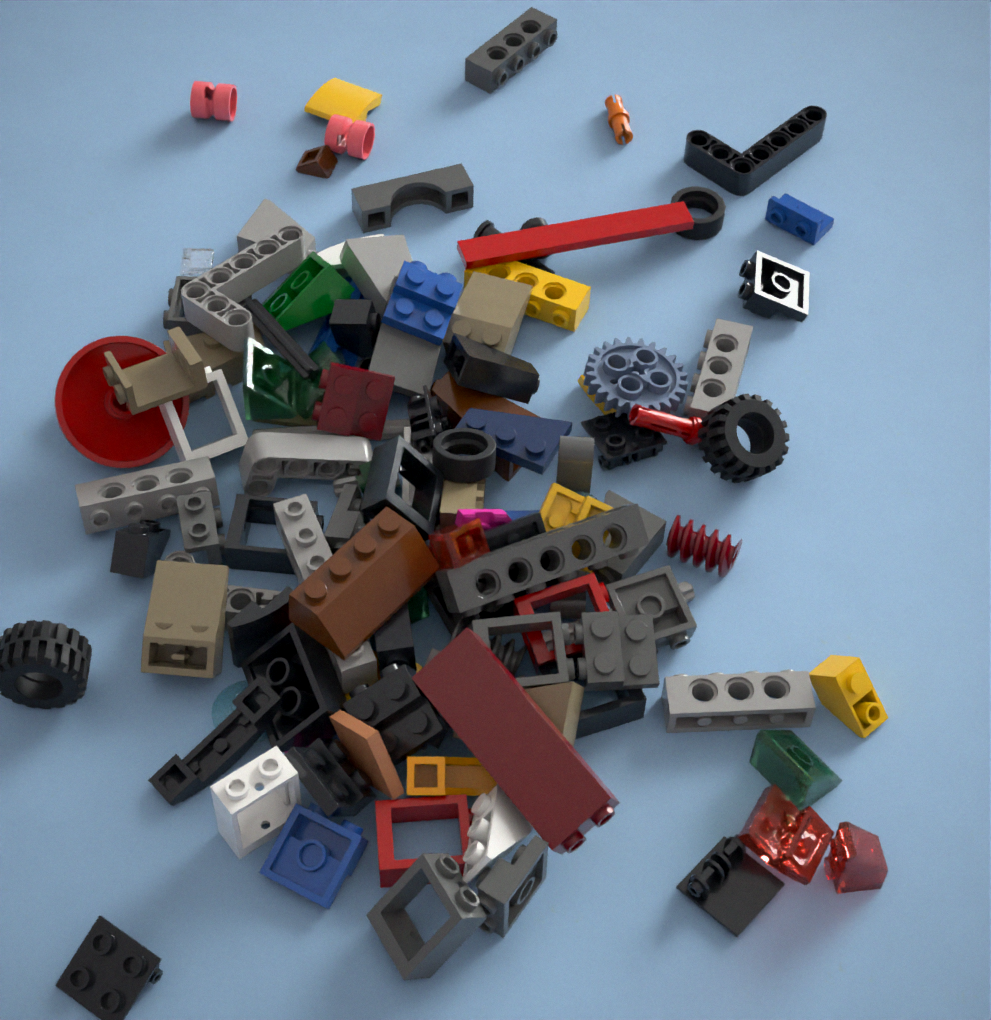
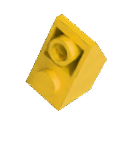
[809,655,888,738]

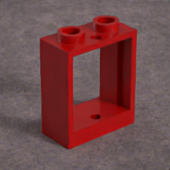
[512,573,609,675]
[375,794,474,888]

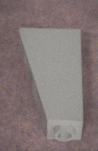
[339,235,412,319]

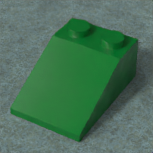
[262,251,355,331]

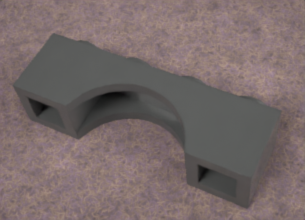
[351,163,474,233]

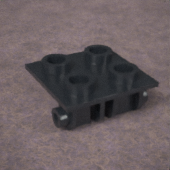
[407,385,453,454]
[581,412,667,470]
[676,834,785,937]
[55,915,163,1020]

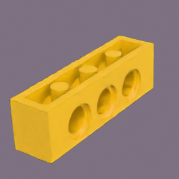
[464,261,591,332]

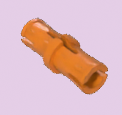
[605,95,633,145]

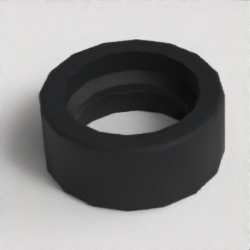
[670,186,726,240]
[432,428,496,483]

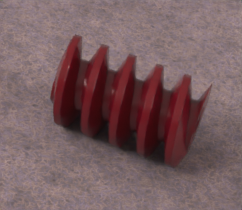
[666,515,742,578]

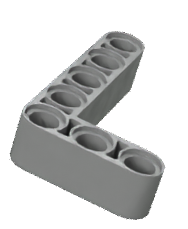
[181,225,307,352]

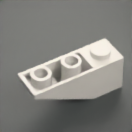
[462,784,532,883]

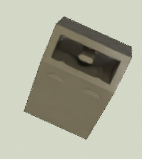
[141,560,229,678]

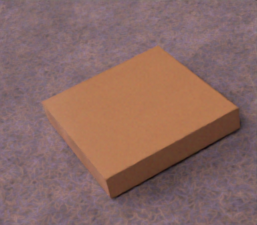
[330,710,404,800]

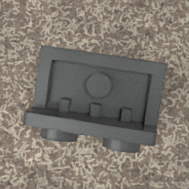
[176,491,226,565]

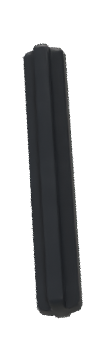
[243,299,320,380]

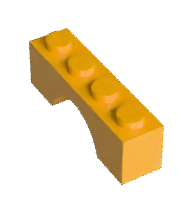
[407,756,497,796]

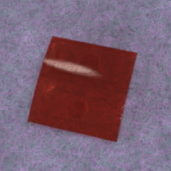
[738,784,835,885]

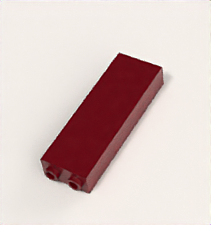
[412,627,620,855]

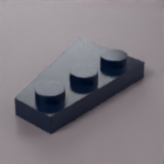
[456,408,572,475]

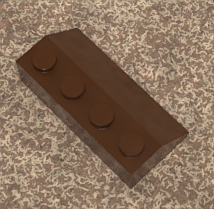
[289,507,440,661]

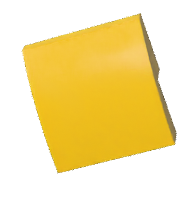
[304,78,382,123]
[539,482,613,574]

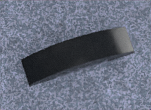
[148,676,283,806]

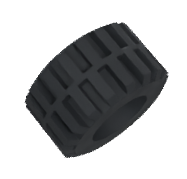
[698,394,790,483]
[0,620,92,709]

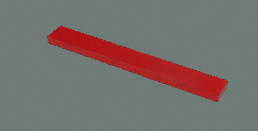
[457,201,694,270]

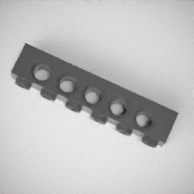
[435,503,650,617]

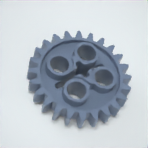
[583,337,688,420]

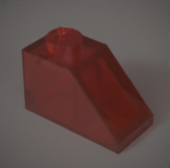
[428,518,490,569]

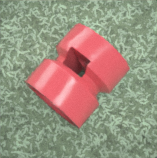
[190,81,237,122]
[324,114,375,160]

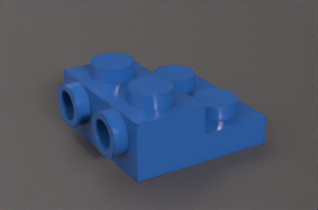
[381,260,463,346]
[259,802,369,910]

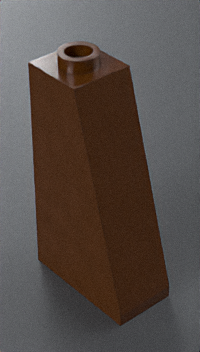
[430,371,541,482]

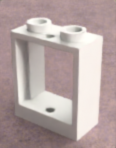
[159,366,248,462]
[210,746,302,860]

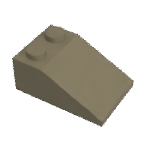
[442,271,533,355]

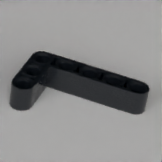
[683,105,827,196]

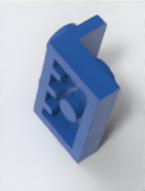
[765,193,834,246]

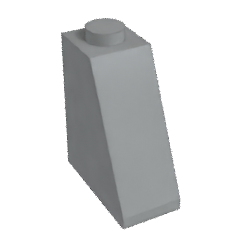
[237,199,318,274]

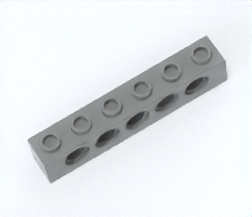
[273,494,378,694]

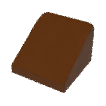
[296,145,338,178]

